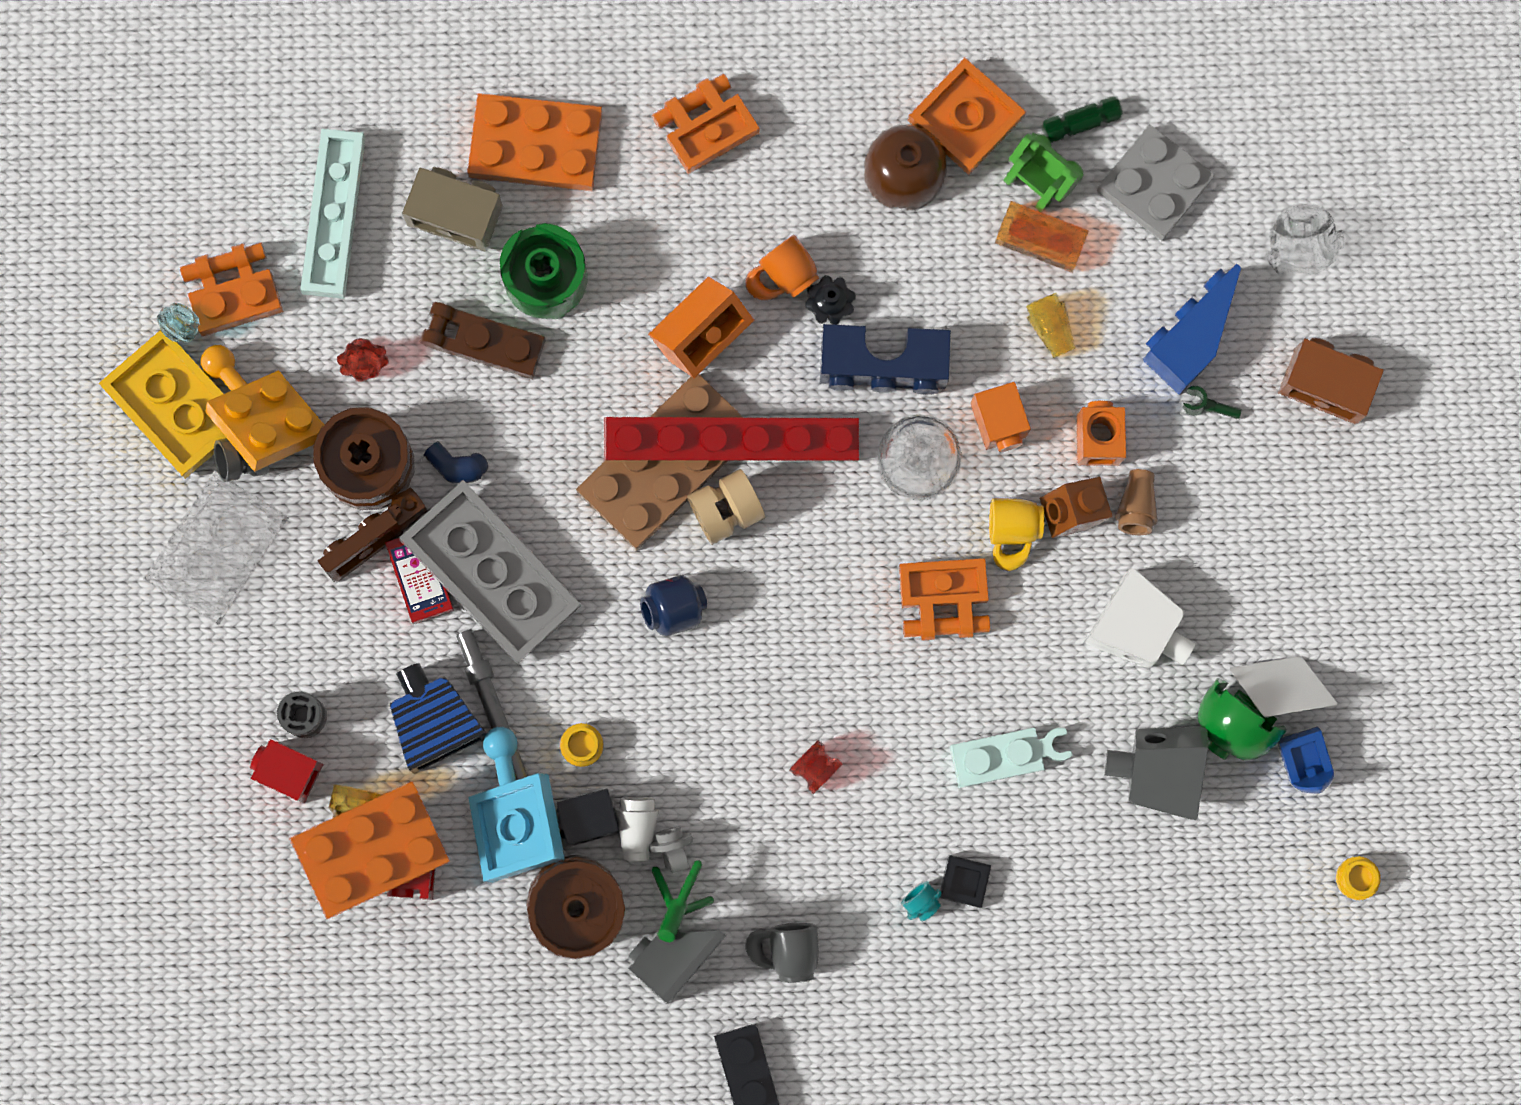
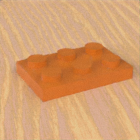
[467,93,602,191]
[290,781,450,919]

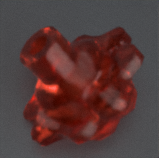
[337,338,389,381]

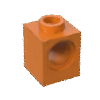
[1076,401,1126,466]

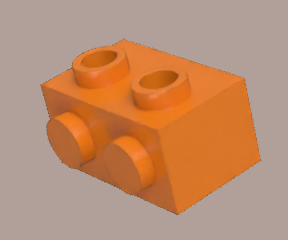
[648,276,754,378]

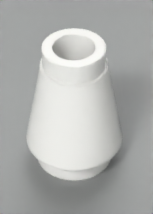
[615,797,659,861]

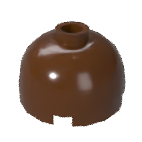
[864,124,947,211]

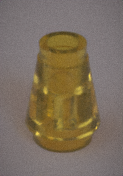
[1026,292,1076,358]

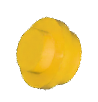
[560,723,604,767]
[1336,856,1381,900]

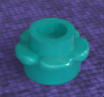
[901,881,942,921]

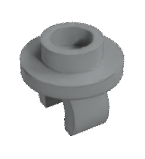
[649,827,693,873]

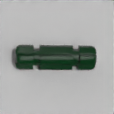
[1042,96,1123,143]

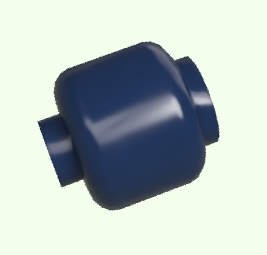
[640,575,707,636]

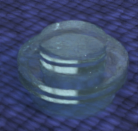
[157,303,200,342]

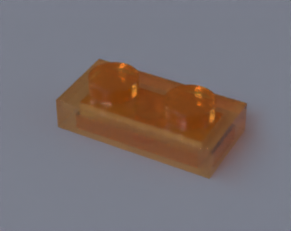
[995,201,1089,273]

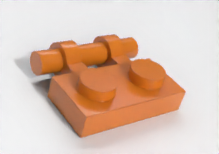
[652,74,760,175]
[180,242,283,337]
[899,558,990,641]

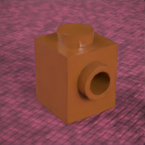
[1040,477,1113,538]

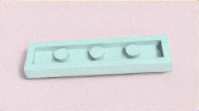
[301,129,365,299]

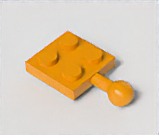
[201,345,324,472]

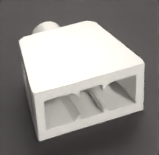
[1084,568,1196,668]

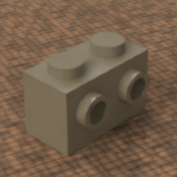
[402,167,503,252]

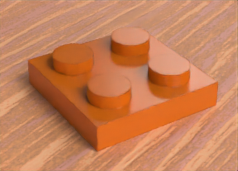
[908,57,1026,175]

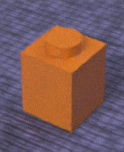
[970,382,1031,452]

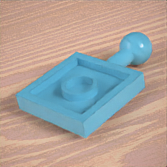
[468,727,565,882]

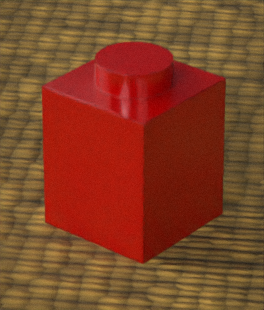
[250,739,324,804]

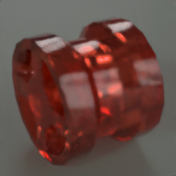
[789,740,843,795]

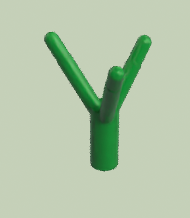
[652,860,714,942]

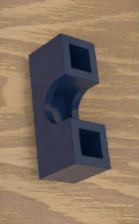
[820,324,951,395]

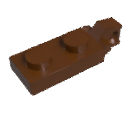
[317,487,428,582]

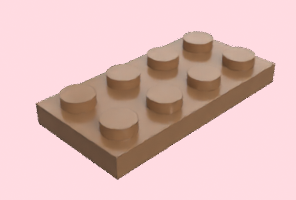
[576,374,744,551]

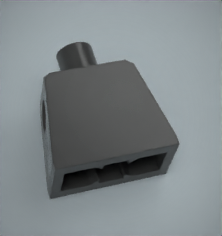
[1104,726,1208,820]

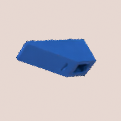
[1143,263,1241,395]

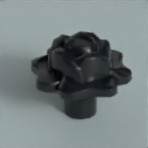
[805,275,856,325]

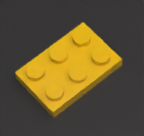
[98,327,226,479]

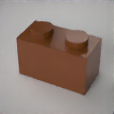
[1278,338,1384,425]

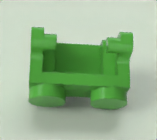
[1003,133,1084,213]

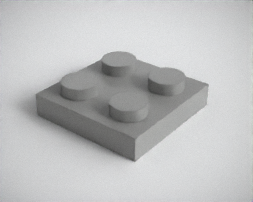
[1097,124,1215,241]

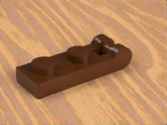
[420,302,546,380]

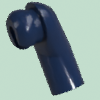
[423,441,488,483]

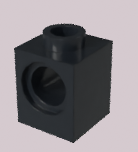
[556,789,619,847]

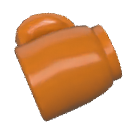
[745,235,819,300]

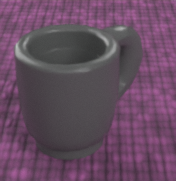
[745,923,819,983]

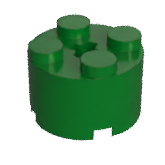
[500,223,588,319]

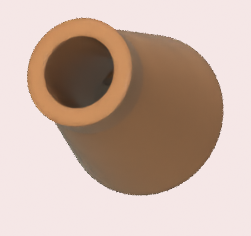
[1115,469,1158,535]

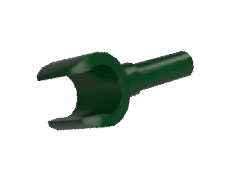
[1183,386,1242,419]

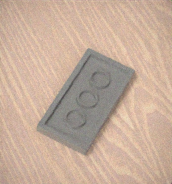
[399,480,581,665]

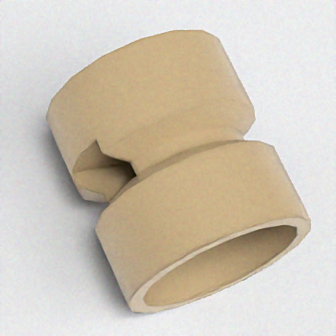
[687,469,765,545]

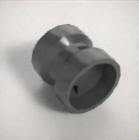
[214,438,269,482]
[277,691,327,738]

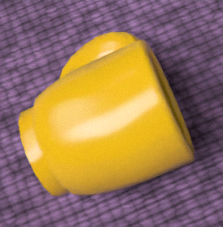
[989,498,1044,571]

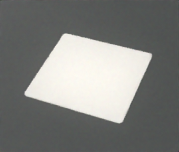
[1229,657,1337,717]

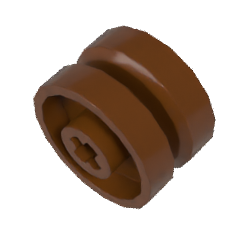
[313,407,414,510]
[526,855,625,959]

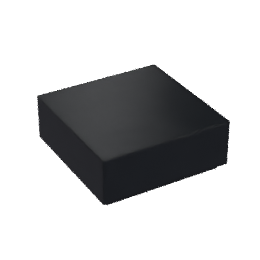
[940,855,992,908]

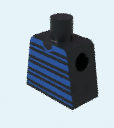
[390,663,487,774]

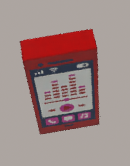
[385,538,454,625]

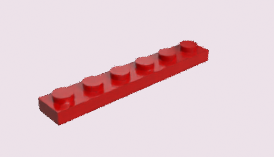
[604,417,859,461]

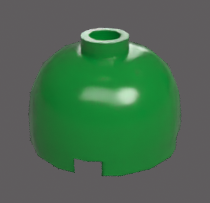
[1198,678,1287,760]

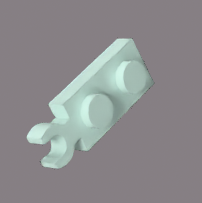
[949,727,1072,788]

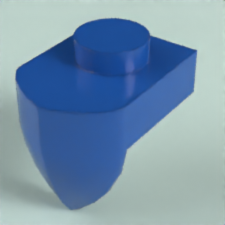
[1278,726,1334,794]

